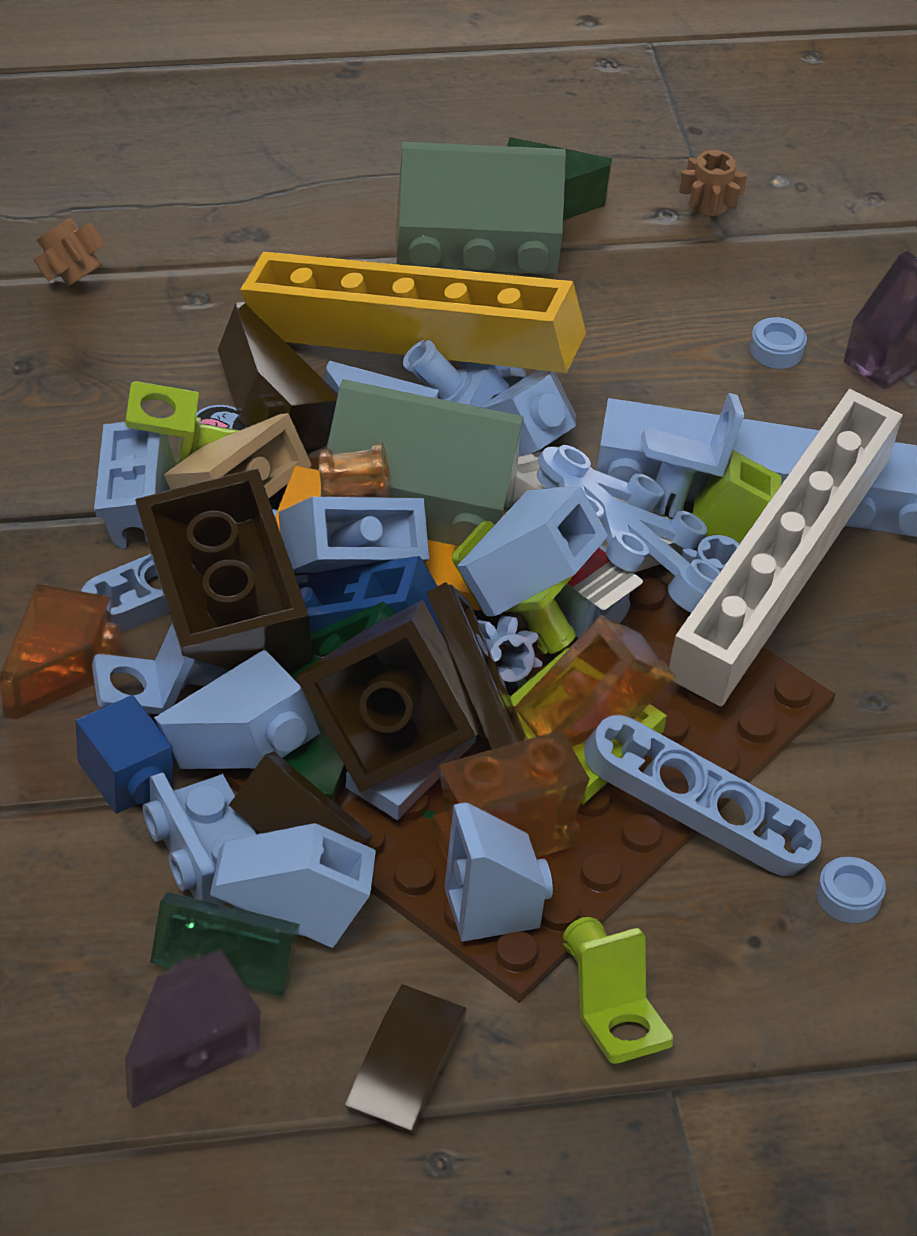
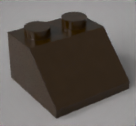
[296,600,481,792]

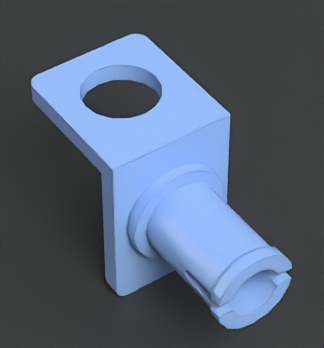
[403,339,511,407]
[641,393,744,518]
[92,624,230,714]

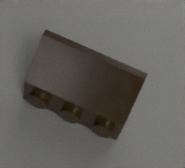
[135,468,313,670]

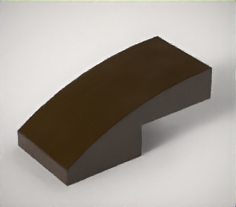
[345,984,467,1136]

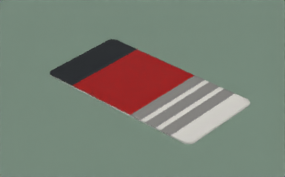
[567,547,643,610]

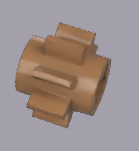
[679,150,747,216]
[34,218,106,287]

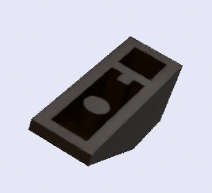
[218,302,338,449]

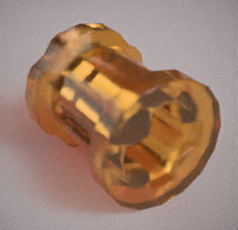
[319,443,390,498]

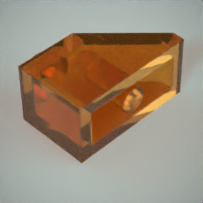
[0,583,120,720]
[515,615,676,754]

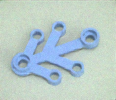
[537,445,720,613]

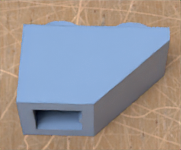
[457,485,609,616]
[210,823,376,948]

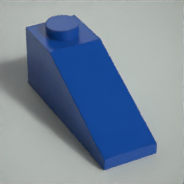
[295,556,443,634]

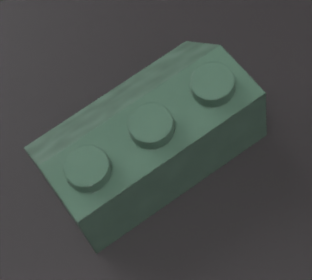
[396,142,566,275]
[321,379,524,546]

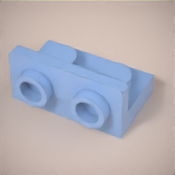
[143,772,256,913]

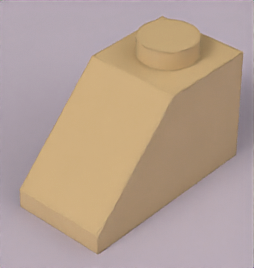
[163,413,312,498]

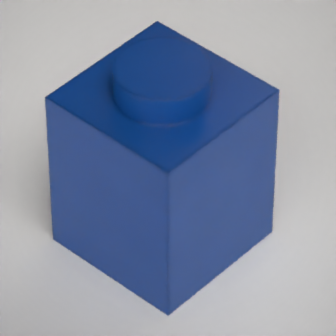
[75,695,173,814]

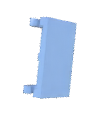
[94,422,176,549]

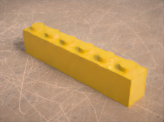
[240,252,586,373]

